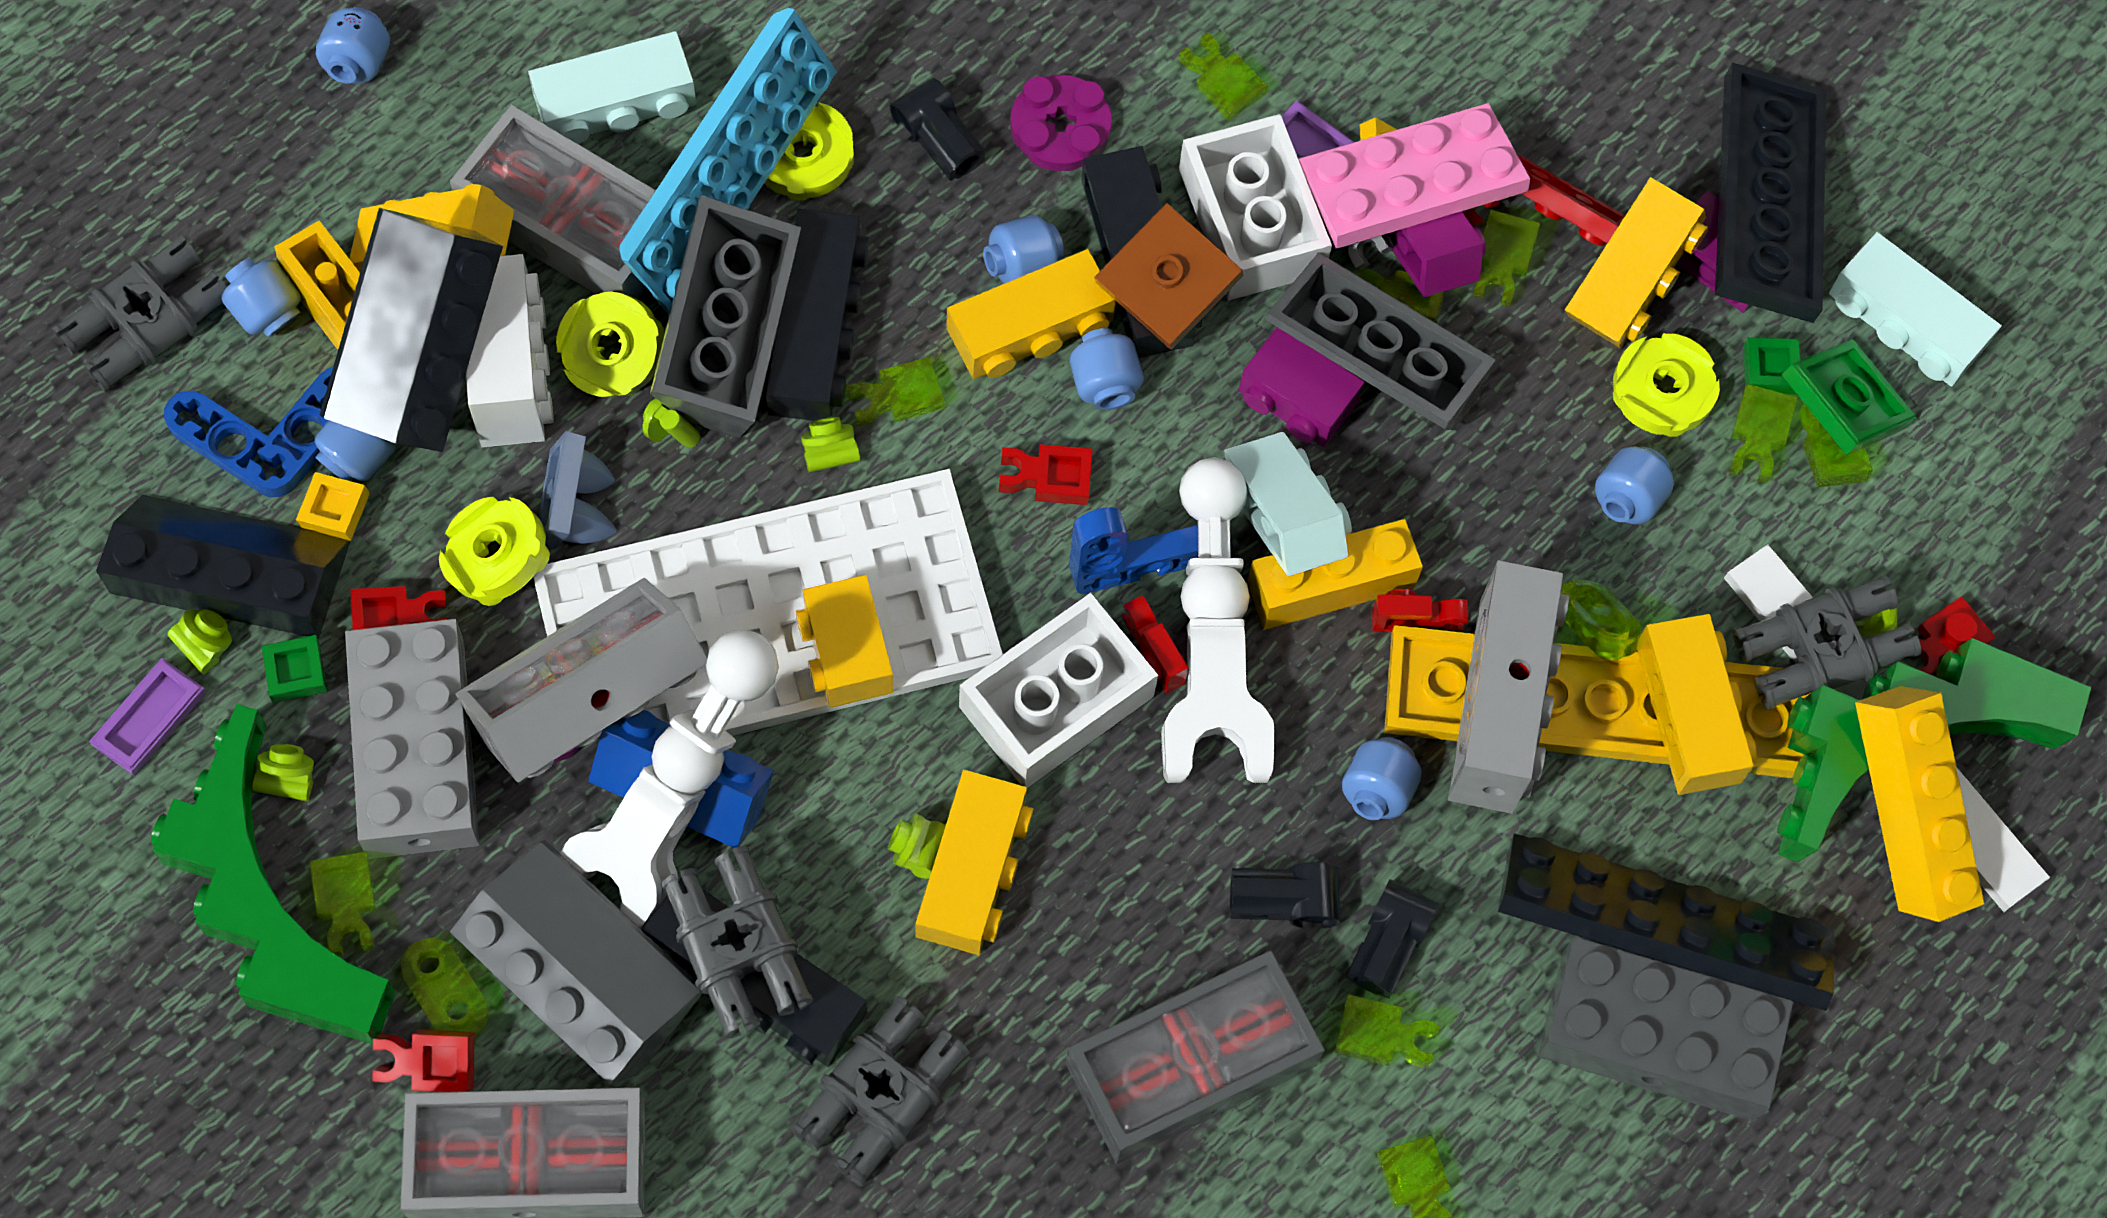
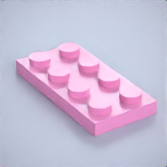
[1298,103,1530,249]

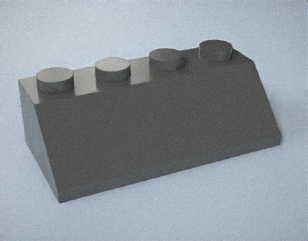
[650,195,801,438]
[1265,253,1496,430]
[450,840,703,1085]

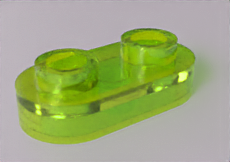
[1560,579,1642,660]
[401,938,489,1039]

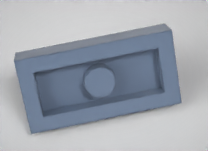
[538,431,617,549]

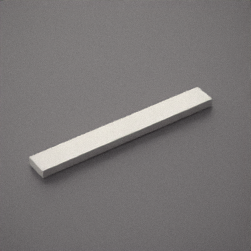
[1724,544,2050,912]

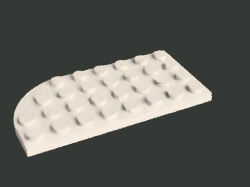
[533,469,1003,736]

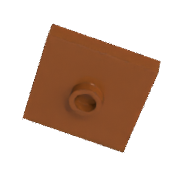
[1094,203,1244,350]

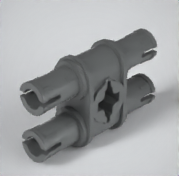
[52,235,227,392]
[1733,575,1921,710]
[661,846,814,1039]
[789,996,970,1187]

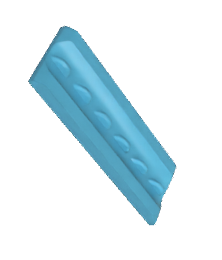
[620,8,837,315]

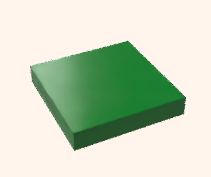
[1782,339,1916,455]

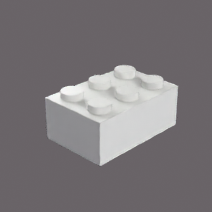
[1179,114,1332,301]
[466,254,554,447]
[959,593,1158,788]

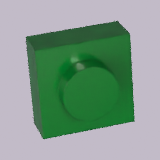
[1743,337,1800,395]
[261,635,328,703]

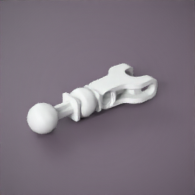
[1161,457,1274,783]
[560,630,779,930]

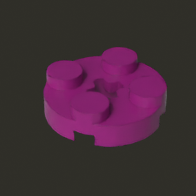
[1010,75,1112,171]

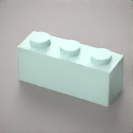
[528,31,696,144]
[1828,232,2002,387]
[1224,432,1352,577]

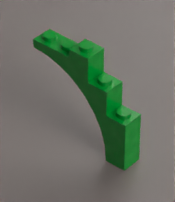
[1777,638,2091,863]
[151,704,396,1044]

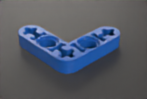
[164,367,333,497]
[1069,507,1198,594]

